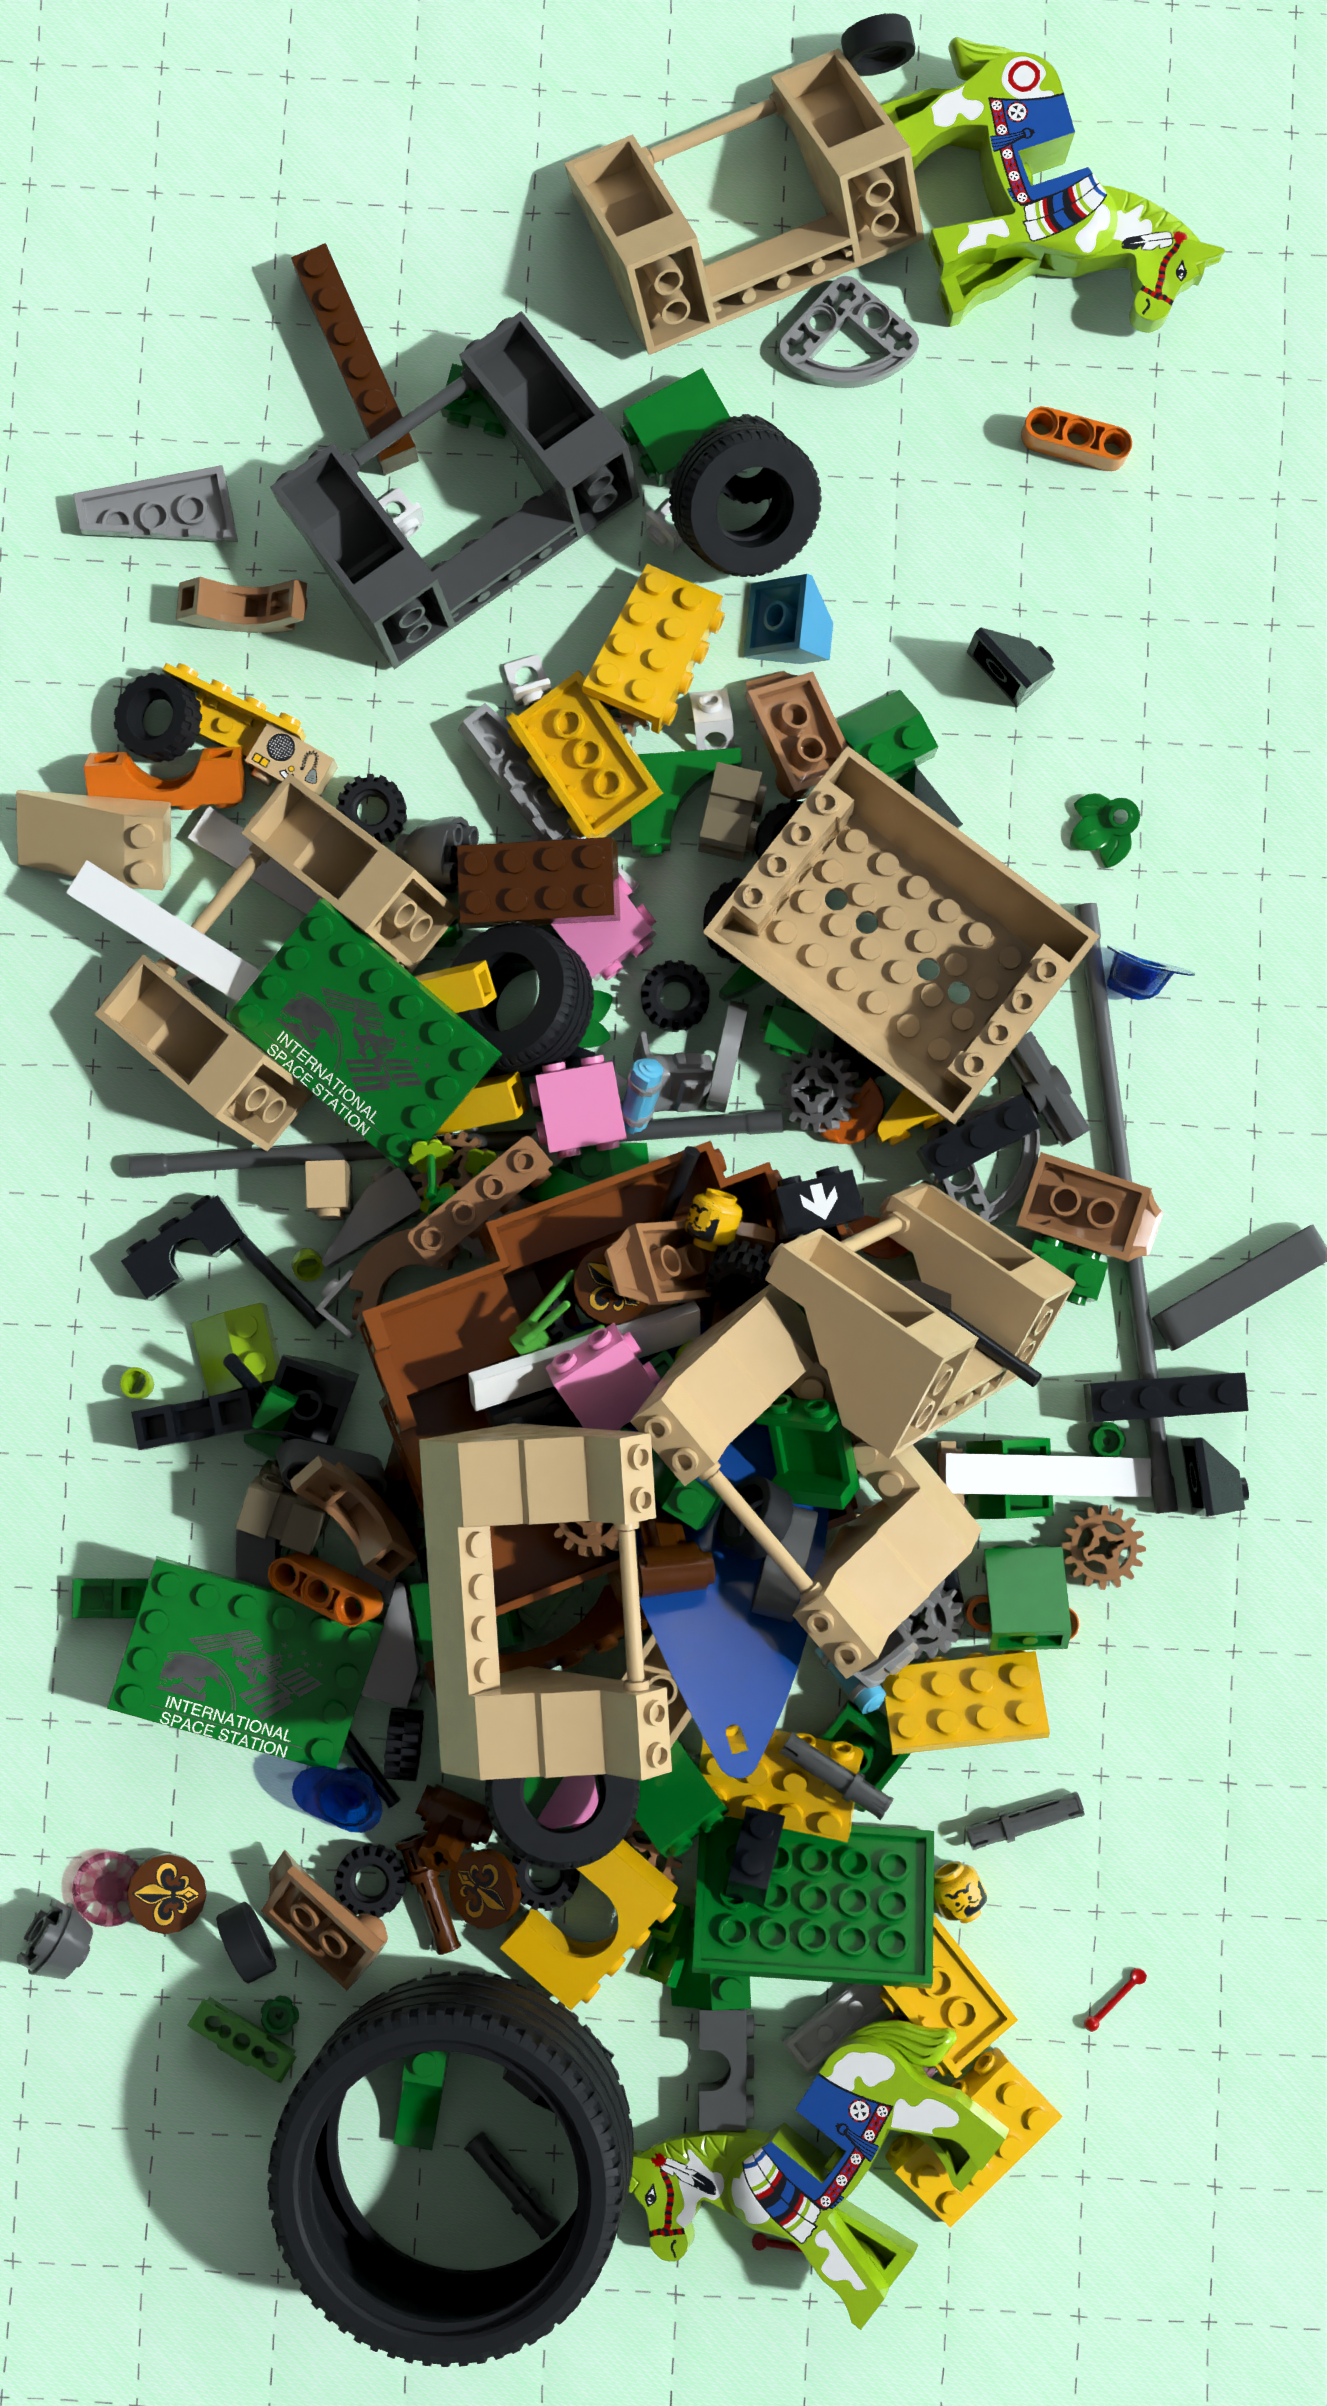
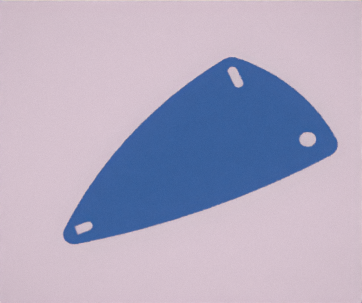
[572,1321,829,1778]

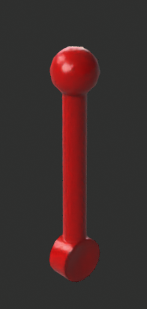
[1084,1968,1147,2032]
[752,2233,802,2252]

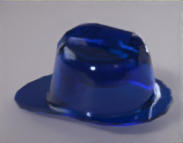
[1107,945,1196,1000]
[291,1766,383,1833]

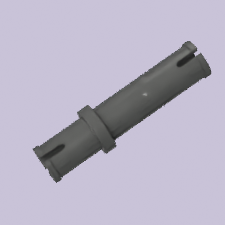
[779,1732,894,1820]
[965,1792,1085,1851]
[464,2131,561,2240]

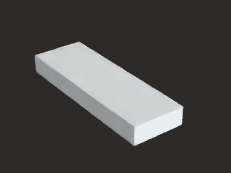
[782,1983,887,2074]

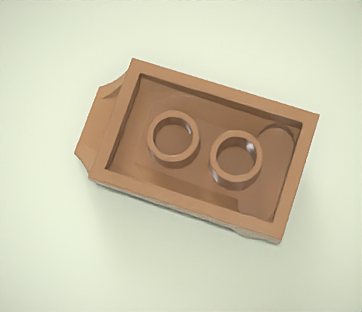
[745,671,848,800]
[1016,1152,1164,1262]
[604,1220,716,1305]
[261,1850,388,1991]

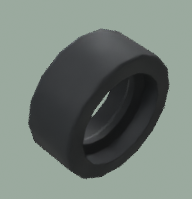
[841,13,916,76]
[717,1476,794,1560]
[216,1902,277,1984]

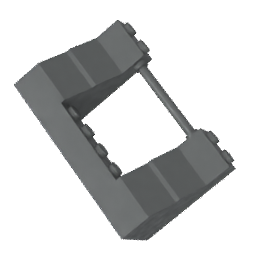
[270,311,640,670]

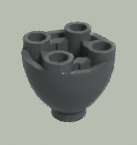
[395,816,479,893]

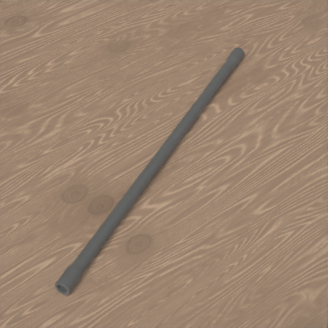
[1074,903,1178,1514]

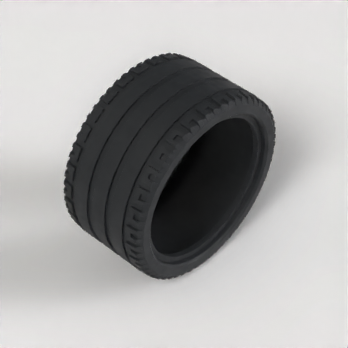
[267,1971,634,2367]

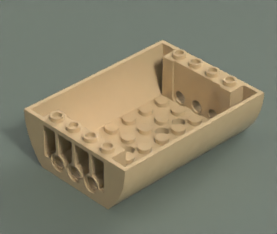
[703,746,1100,1125]

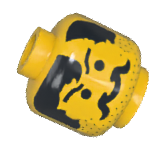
[685,1188,743,1251]
[934,1861,987,1923]

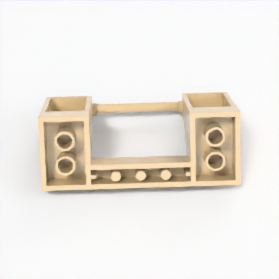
[564,48,924,355]
[94,773,459,1152]
[765,1180,1076,1459]
[630,1284,982,1679]
[419,1423,672,1781]

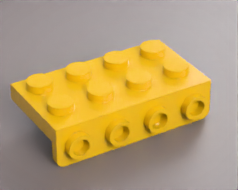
[582,564,725,734]
[506,670,663,839]
[881,1650,1050,1755]
[699,1724,863,1842]
[878,1915,1018,2079]
[885,2047,1063,2228]

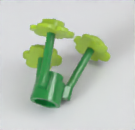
[409,1139,497,1216]

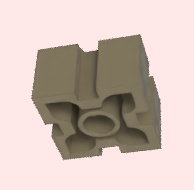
[698,762,767,862]
[235,1460,330,1555]

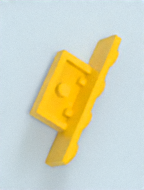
[162,663,306,758]

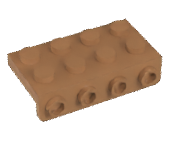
[408,1136,553,1266]

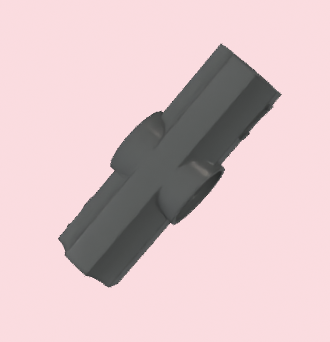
[1007,1031,1091,1147]

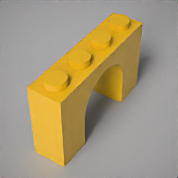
[414,960,530,1136]
[500,1840,678,2010]

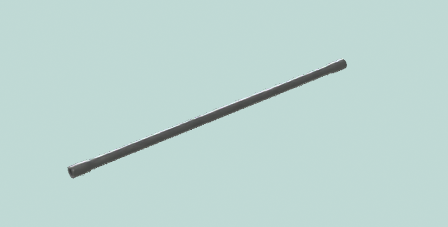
[129,1110,783,1178]

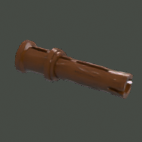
[395,1832,462,1955]

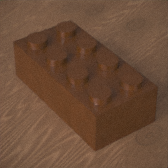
[457,837,620,929]

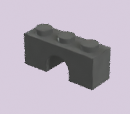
[698,2009,754,2131]

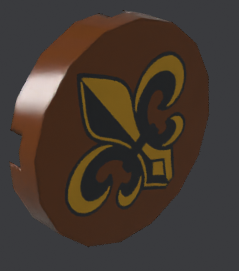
[572,1244,648,1325]
[449,1848,521,1929]
[126,1853,207,1934]

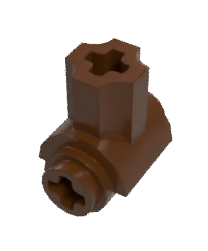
[637,1508,715,1598]
[415,1784,494,1873]

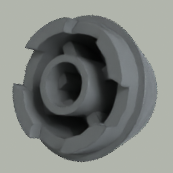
[17,1898,93,1979]

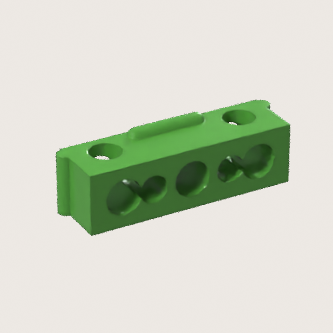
[187,1997,297,2083]

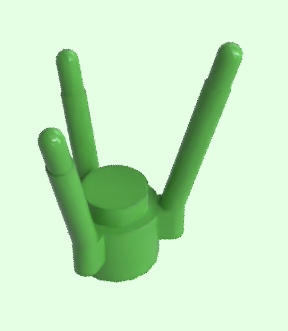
[509,1270,605,1356]

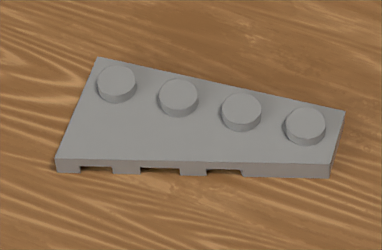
[73,465,238,542]
[458,703,572,841]

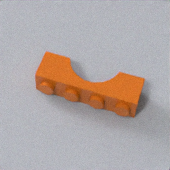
[84,746,247,810]

